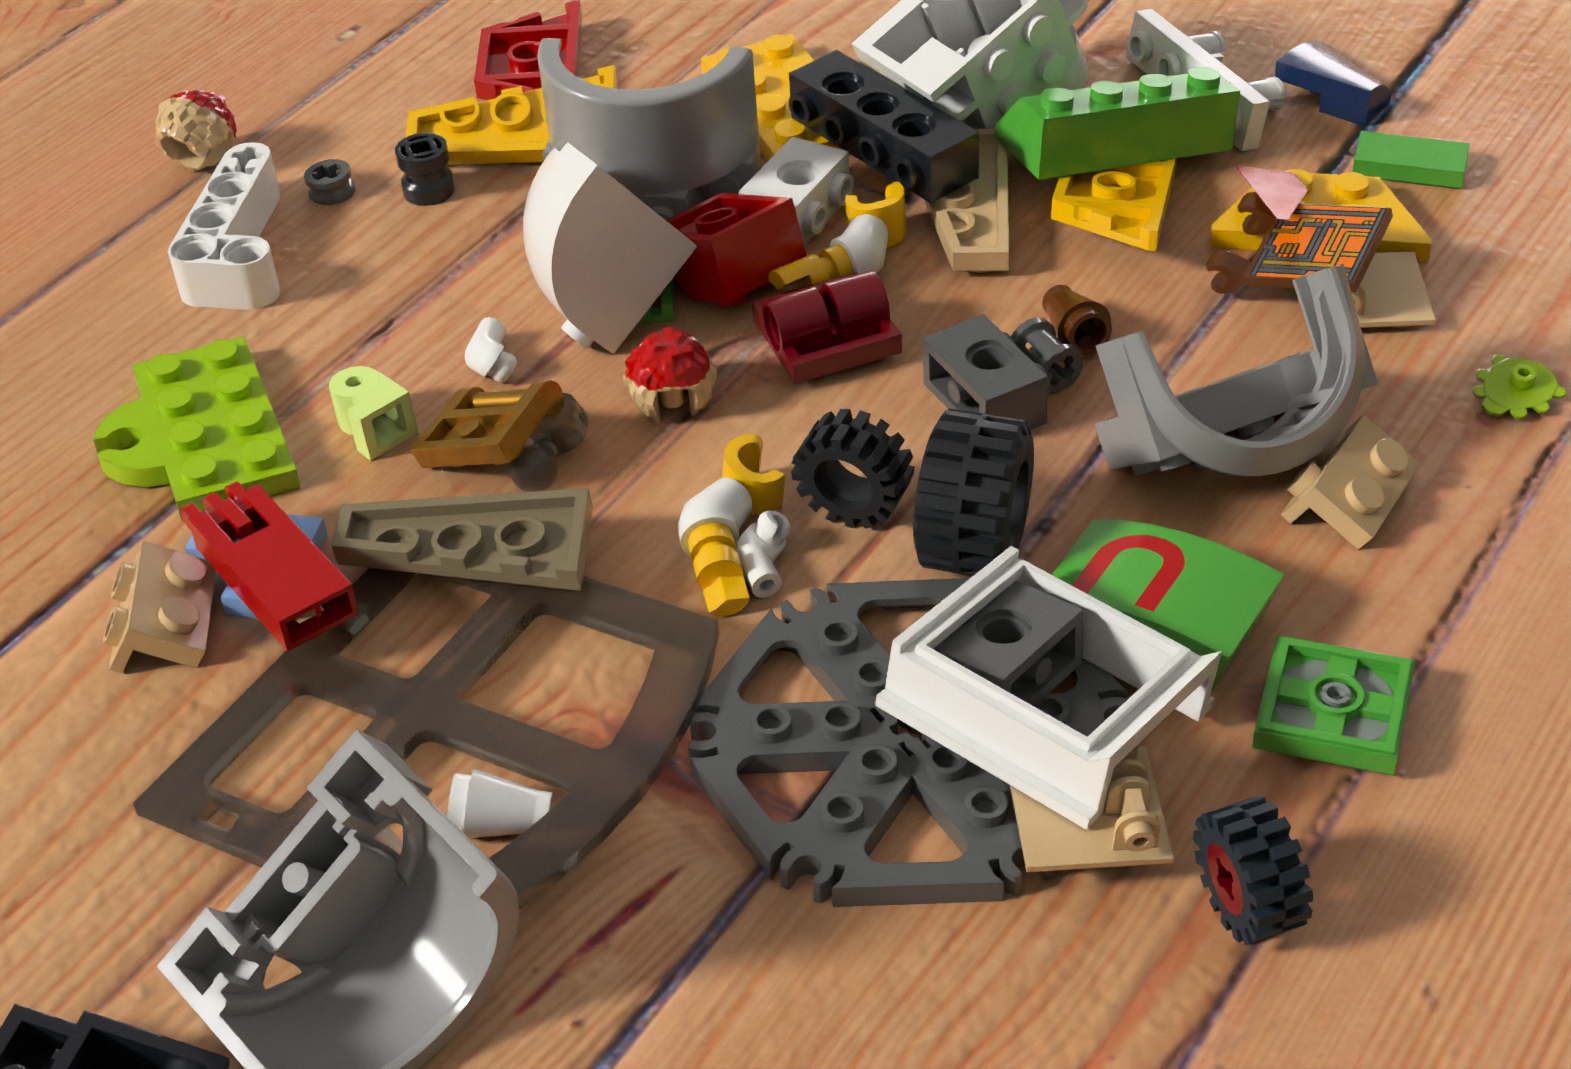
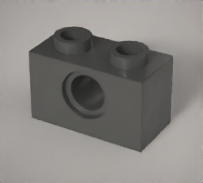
[923,314,1051,430]
[934,581,1083,706]

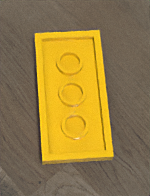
[701,34,843,161]

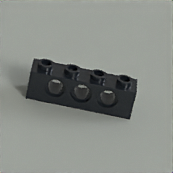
[789,50,979,203]

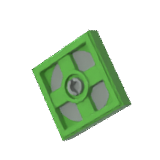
[1252,635,1416,776]

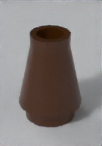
[1042,285,1112,355]

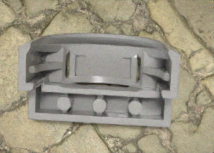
[1094,264,1378,476]

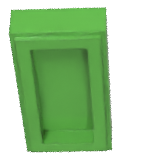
[1353,131,1470,189]

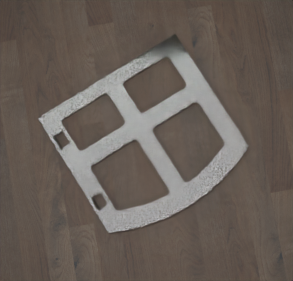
[133,568,720,910]

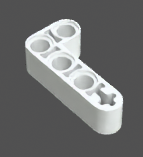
[168,142,281,310]

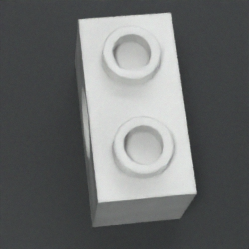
[739,136,854,246]

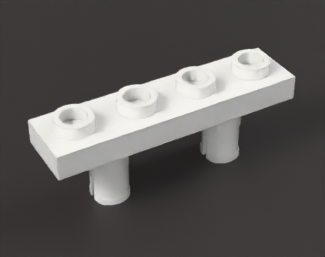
[1126,9,1286,151]

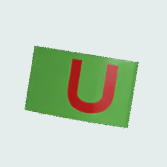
[1051,519,1285,691]

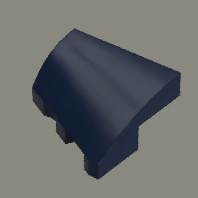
[1275,41,1391,127]

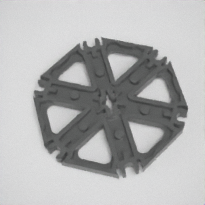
[688,578,1128,907]

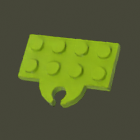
[93,336,300,520]

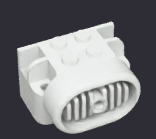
[851,0,1089,129]

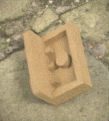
[1281,415,1421,549]
[103,541,216,673]

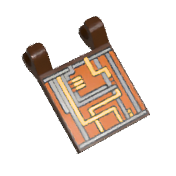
[1206,192,1393,294]

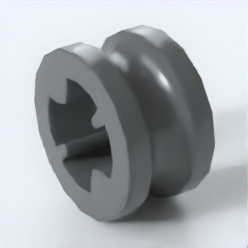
[304,159,356,205]

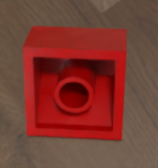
[666,193,807,308]

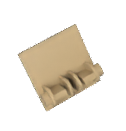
[1351,251,1436,328]
[1010,744,1174,872]

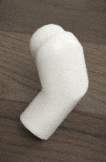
[465,317,517,383]
[736,510,791,598]

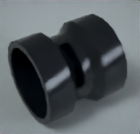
[395,133,455,206]

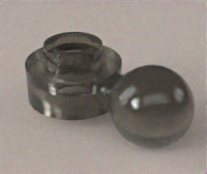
[509,393,589,492]

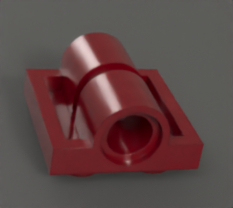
[751,270,902,384]

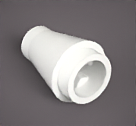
[447,768,553,838]

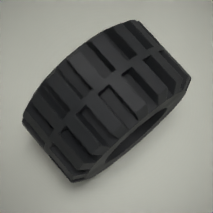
[913,408,1034,576]

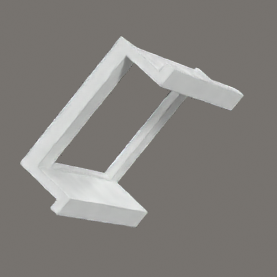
[875,546,1222,830]

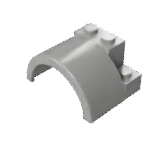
[537,38,761,220]
[157,729,519,1069]

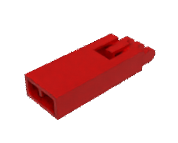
[180,481,359,652]

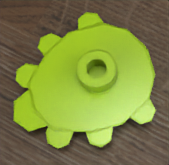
[1472,355,1566,420]

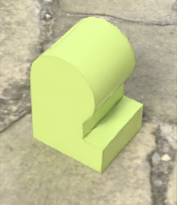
[329,366,419,461]

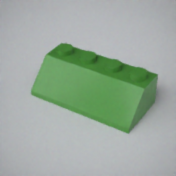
[994,67,1240,180]

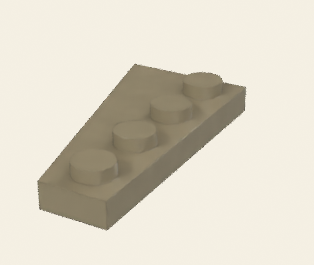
[331,488,593,591]

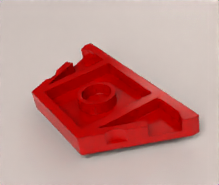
[474,0,582,100]

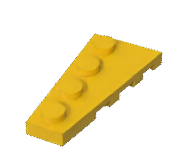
[406,65,617,165]

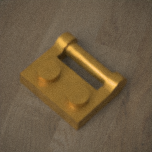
[410,380,564,468]

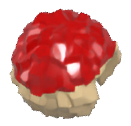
[155,90,237,172]
[623,327,717,423]

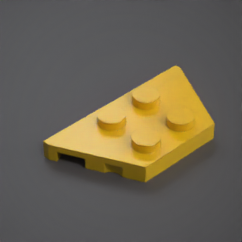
[1051,158,1178,251]
[1210,169,1431,262]

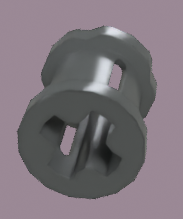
[1011,317,1083,393]

